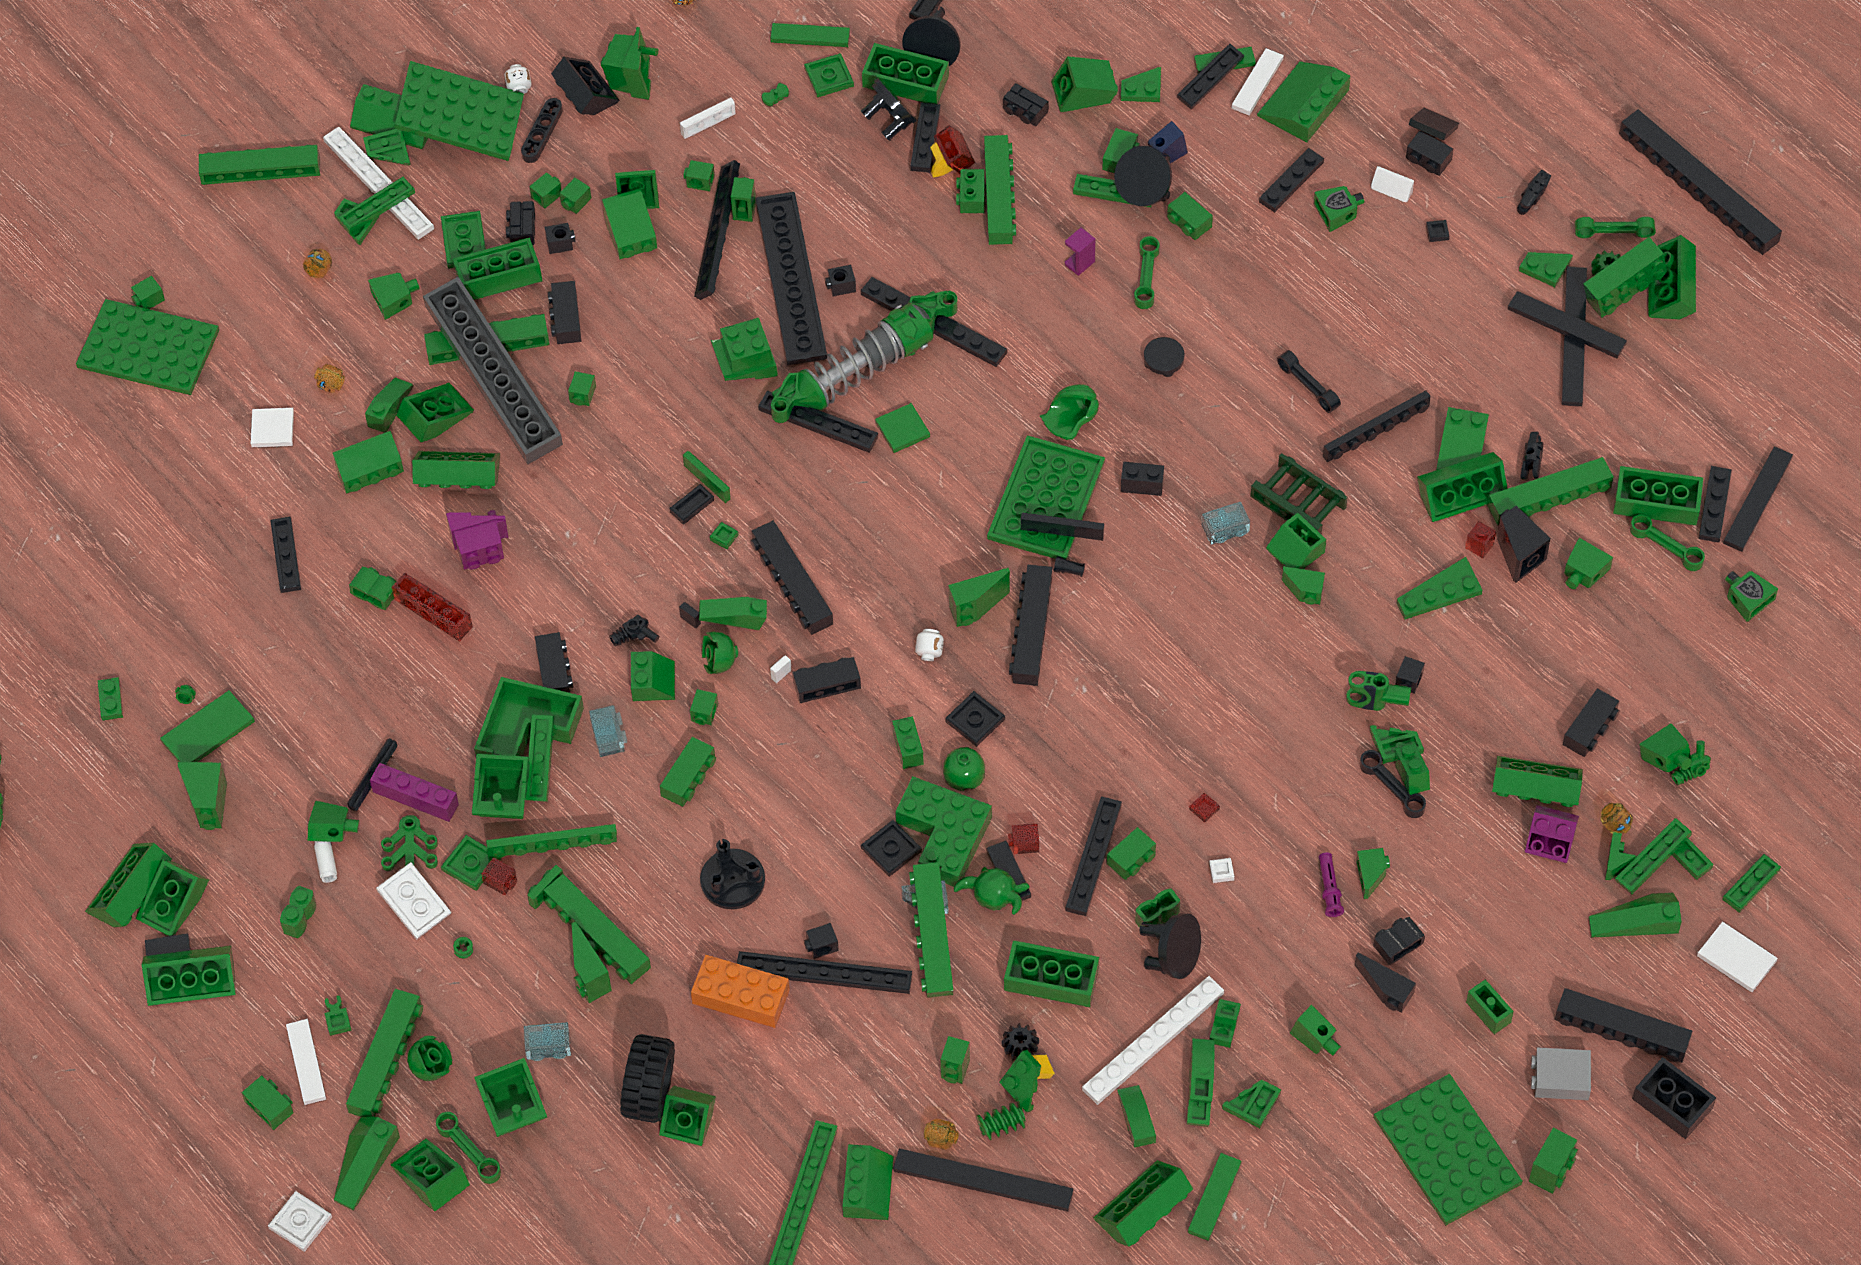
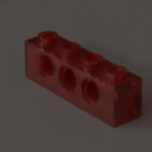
[392,573,473,642]

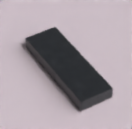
[986,841,1031,901]

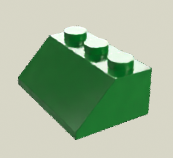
[332,431,404,494]
[842,1144,894,1220]

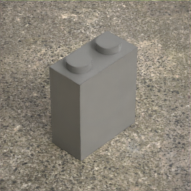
[1531,1047,1591,1100]

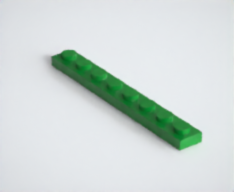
[769,1120,838,1265]

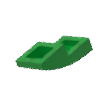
[1209,999,1241,1048]

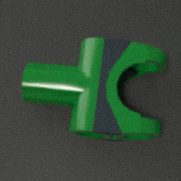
[1346,671,1411,711]

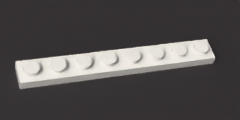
[323,127,434,240]
[1082,976,1224,1105]

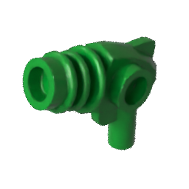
[1671,740,1711,785]

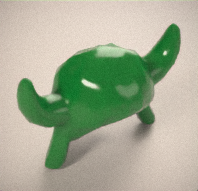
[954,867,1030,915]

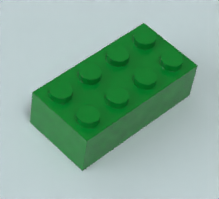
[862,43,949,104]
[1583,237,1667,318]
[1613,466,1703,526]
[1004,940,1099,1007]

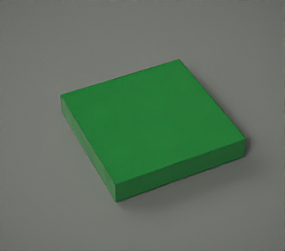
[804,53,854,98]
[875,403,930,453]
[441,835,502,891]

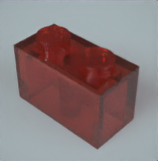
[934,125,975,174]

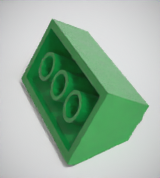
[350,84,428,150]
[1648,235,1696,320]
[452,238,543,300]
[412,451,500,489]
[1417,452,1508,522]
[1492,756,1583,807]
[85,843,172,927]
[141,945,236,1006]
[1093,1160,1193,1247]

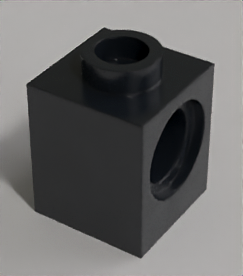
[545,223,576,254]
[825,265,856,297]
[1395,656,1425,694]
[804,923,839,959]

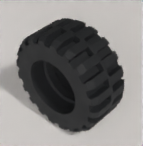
[620,1034,675,1123]

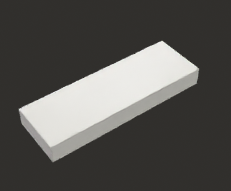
[680,98,736,139]

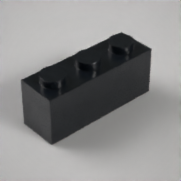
[548,281,582,344]
[535,632,573,693]
[792,657,861,703]
[1563,688,1620,757]

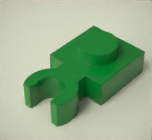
[324,995,352,1036]

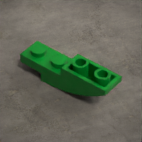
[1186,1038,1215,1127]

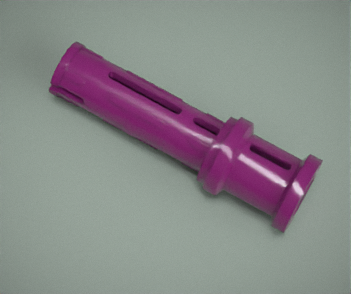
[1318,852,1344,917]

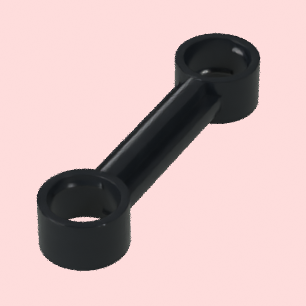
[1277,350,1341,413]
[1360,750,1426,818]

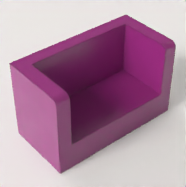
[1065,227,1096,276]

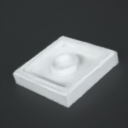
[251,408,294,447]
[268,1191,332,1252]

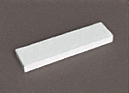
[1232,48,1284,115]
[286,1019,326,1105]

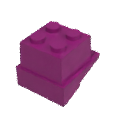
[446,510,509,570]

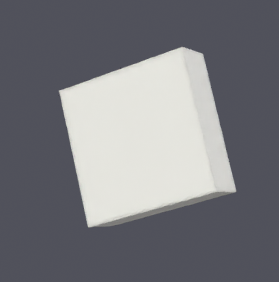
[770,655,792,683]
[1209,858,1234,883]

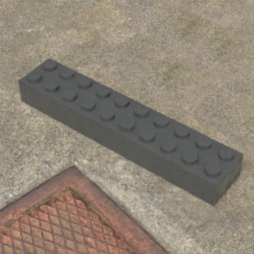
[423,277,563,465]

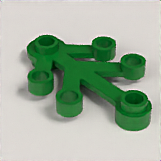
[381,815,438,871]

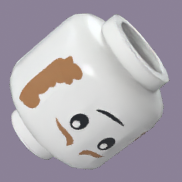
[504,64,532,94]
[915,629,944,661]

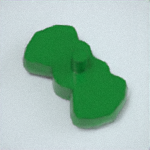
[761,83,789,107]

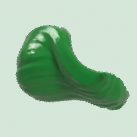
[1040,384,1099,440]

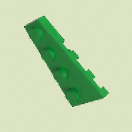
[1396,557,1483,620]

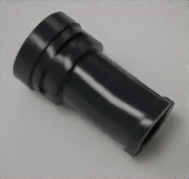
[1053,556,1085,577]

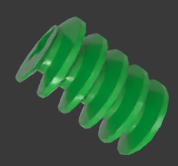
[976,1101,1026,1140]

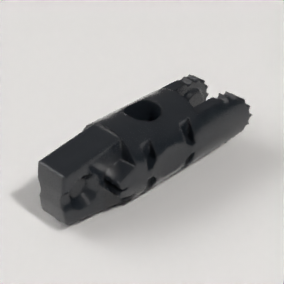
[1517,170,1551,215]
[1520,431,1544,480]

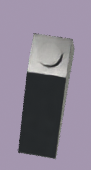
[1355,952,1416,1013]

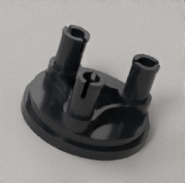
[902,6,961,66]
[861,77,917,141]
[1114,146,1172,206]
[700,839,765,910]
[1139,913,1201,979]

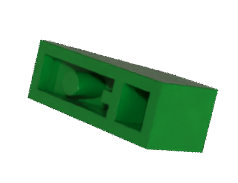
[365,378,413,433]
[699,597,767,630]

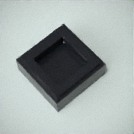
[1426,220,1450,242]
[679,602,701,628]

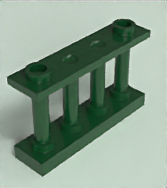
[1250,453,1348,535]

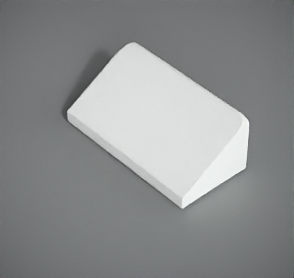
[1371,166,1414,202]

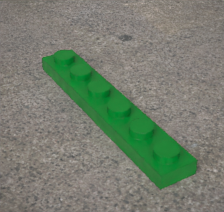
[486,824,617,858]

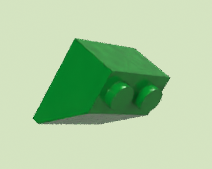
[631,651,675,701]
[659,1085,716,1146]

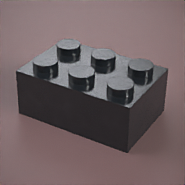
[1632,1057,1717,1139]

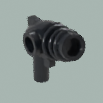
[609,615,660,647]

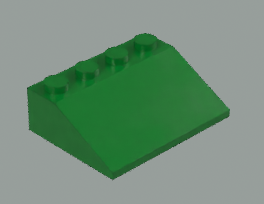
[1257,61,1351,143]

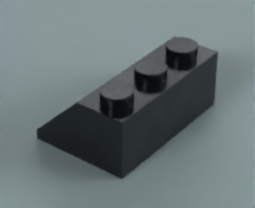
[551,57,620,115]

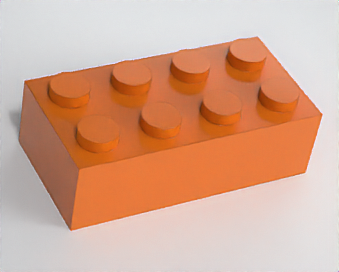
[691,955,790,1028]

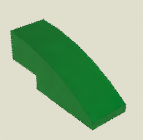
[1117,1085,1156,1148]

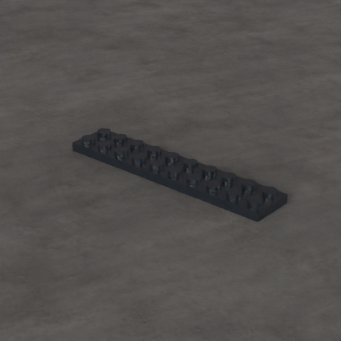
[756,192,827,365]

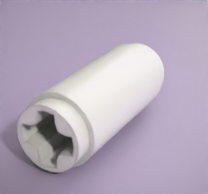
[314,841,337,883]

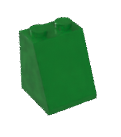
[1051,56,1118,112]
[602,188,657,260]
[178,762,227,830]

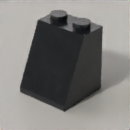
[1497,506,1551,583]

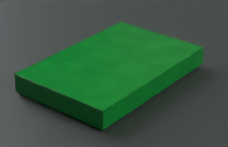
[441,211,486,269]

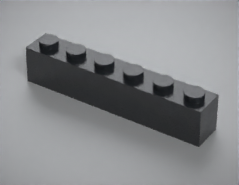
[750,520,833,635]
[1009,564,1053,686]
[1555,988,1693,1063]

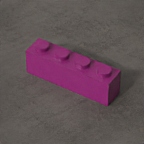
[370,763,459,822]

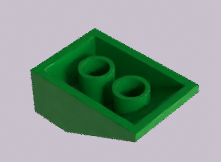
[615,170,659,209]
[396,383,474,443]
[1436,407,1489,470]
[948,568,1010,627]
[136,860,209,936]
[572,922,612,1003]
[391,1138,470,1211]

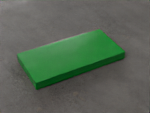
[160,690,255,762]

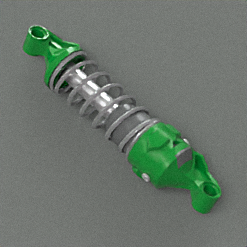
[771,291,958,423]

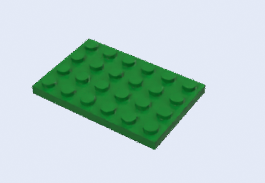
[394,61,524,161]
[76,299,219,395]
[987,435,1105,559]
[1373,1074,1523,1226]

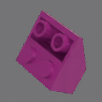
[1525,805,1579,863]

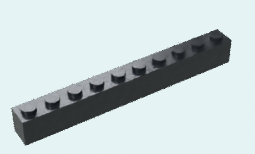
[1619,109,1782,255]

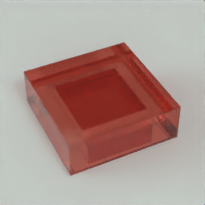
[1189,793,1220,823]

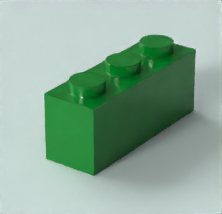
[660,737,716,807]

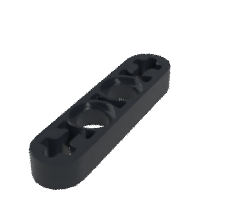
[521,98,563,163]

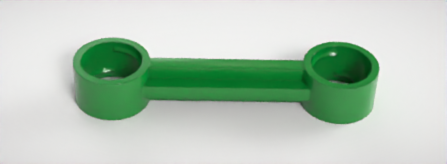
[1574,217,1656,238]
[1134,236,1160,309]
[1630,514,1705,571]
[436,1112,501,1184]

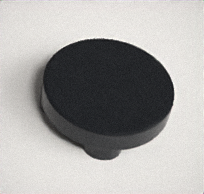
[1144,337,1185,377]

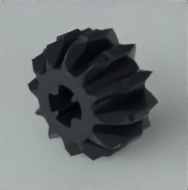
[1002,1023,1039,1060]

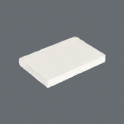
[376,862,451,940]
[1697,922,1778,992]

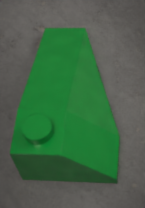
[1589,893,1682,938]
[334,1117,400,1211]

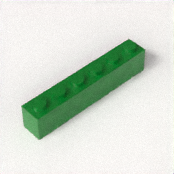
[984,135,1016,245]
[199,145,320,185]
[424,314,550,365]
[1487,457,1614,526]
[909,862,954,998]
[543,874,651,984]
[346,989,423,1117]

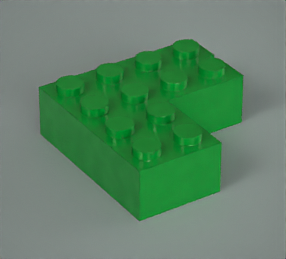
[474,677,584,756]
[895,776,992,887]

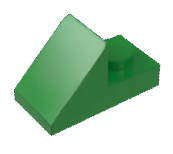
[1605,832,1636,880]

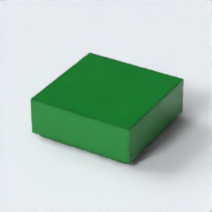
[710,522,739,550]

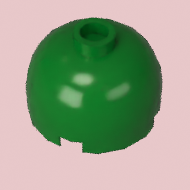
[702,632,738,674]
[943,747,985,791]
[407,1036,453,1081]

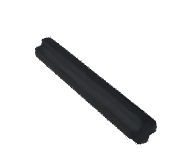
[347,738,398,811]

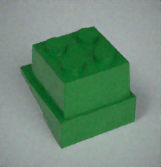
[601,27,659,100]
[711,317,778,381]
[472,754,530,819]
[474,1058,548,1137]

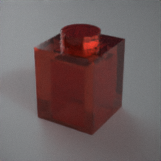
[1465,521,1496,558]
[1008,823,1040,854]
[481,857,517,895]

